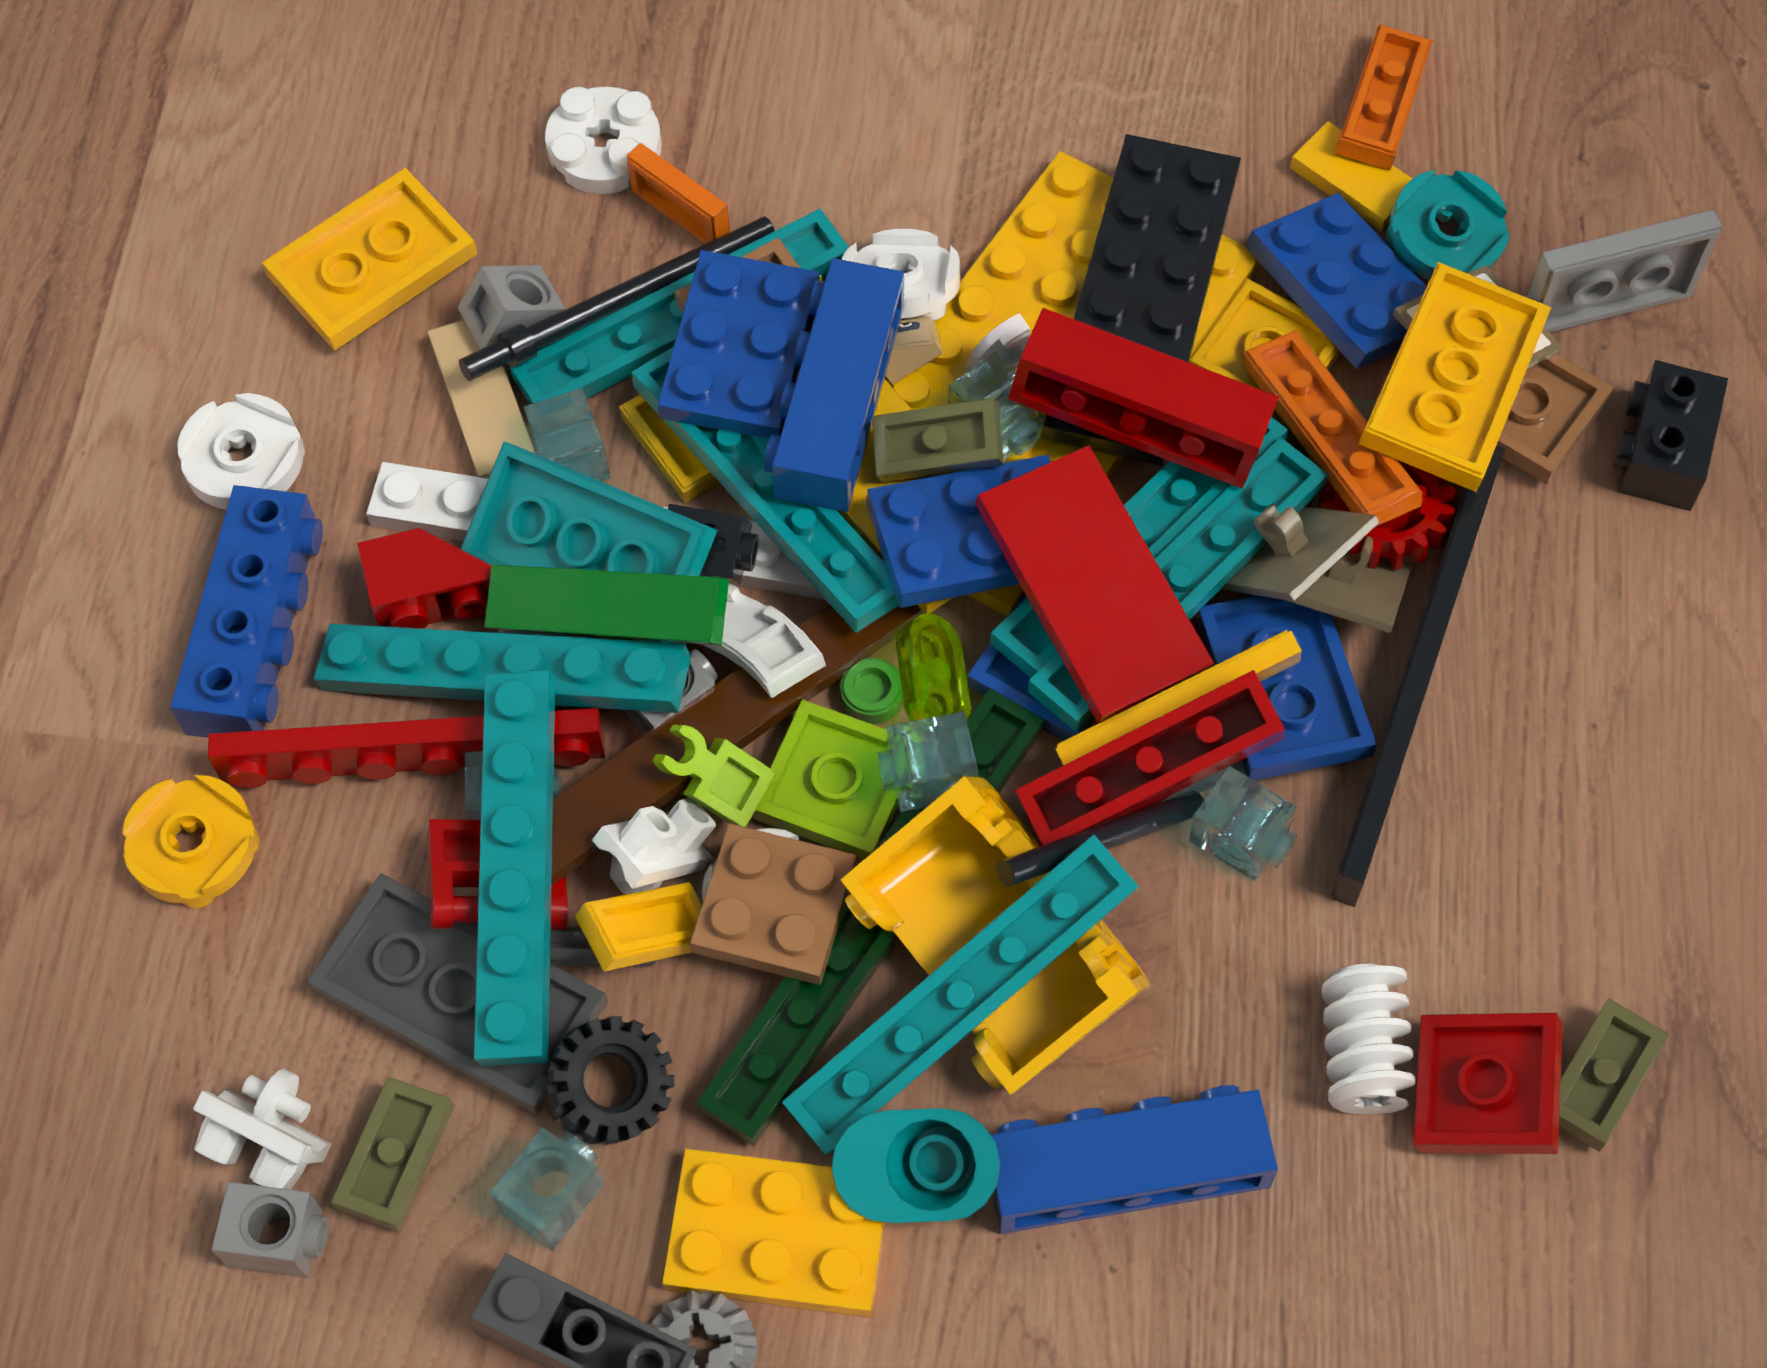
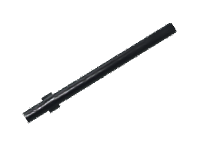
[459,216,775,381]

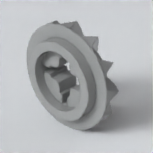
[650,1290,757,1368]

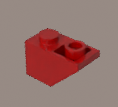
[357,528,492,629]

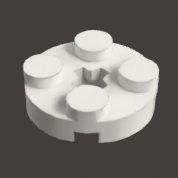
[545,87,662,194]
[842,229,960,321]
[177,393,305,510]

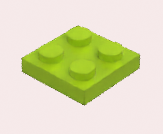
[753,699,921,860]

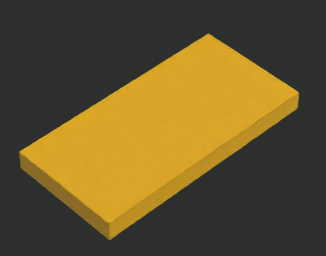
[1358,262,1551,492]

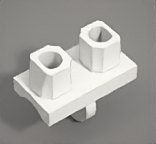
[592,798,716,895]
[193,1068,332,1190]

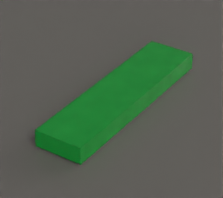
[485,564,729,645]

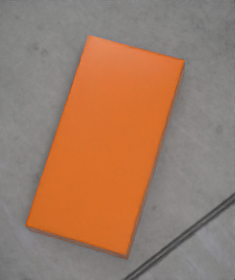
[626,142,730,244]

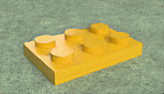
[262,168,478,351]
[662,1148,884,1317]

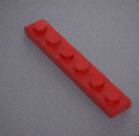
[208,708,606,788]

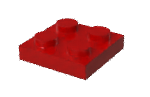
[1413,1013,1563,1154]

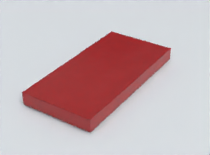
[975,445,1214,724]

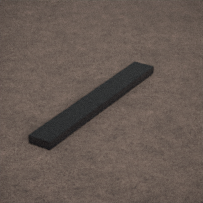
[1331,445,1505,907]

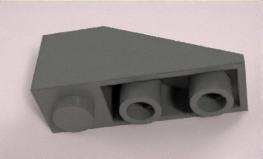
[471,1253,697,1368]

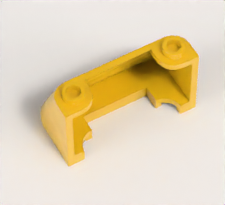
[840,776,1150,1095]

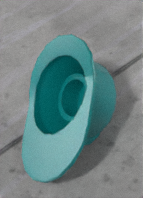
[832,1108,1001,1223]

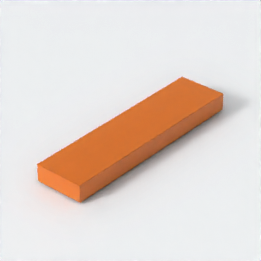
[1243,330,1422,526]

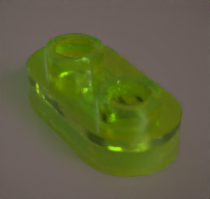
[896,613,971,739]

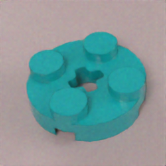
[1386,170,1510,280]

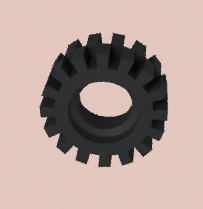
[541,1016,674,1145]

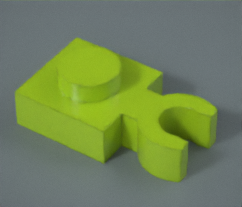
[652,725,776,827]

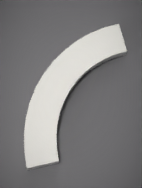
[497,584,826,698]

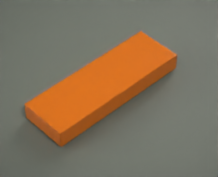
[1335,24,1433,170]

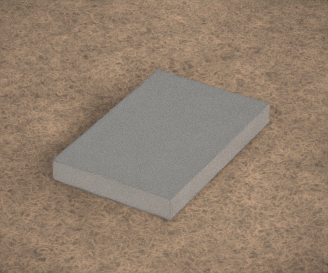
[1527,210,1722,333]

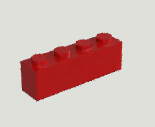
[1008,308,1279,489]
[1015,670,1285,845]

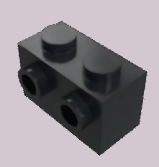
[1613,360,1728,511]

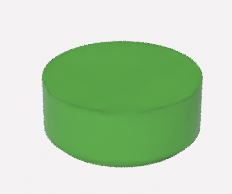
[840,658,904,725]

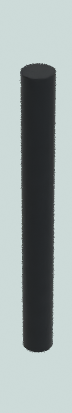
[996,791,1205,887]

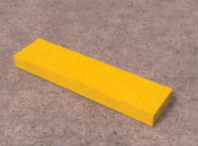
[1055,630,1302,765]

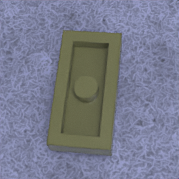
[872,398,1004,483]
[1559,998,1669,1152]
[331,1077,454,1232]

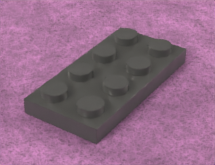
[307,873,608,1115]

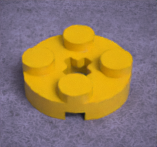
[122,775,260,908]

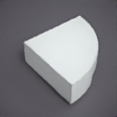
[965,313,1030,387]

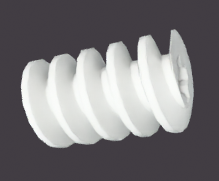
[1321,964,1415,1115]

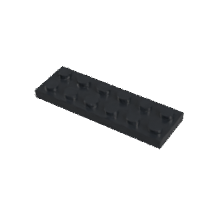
[1042,134,1241,466]

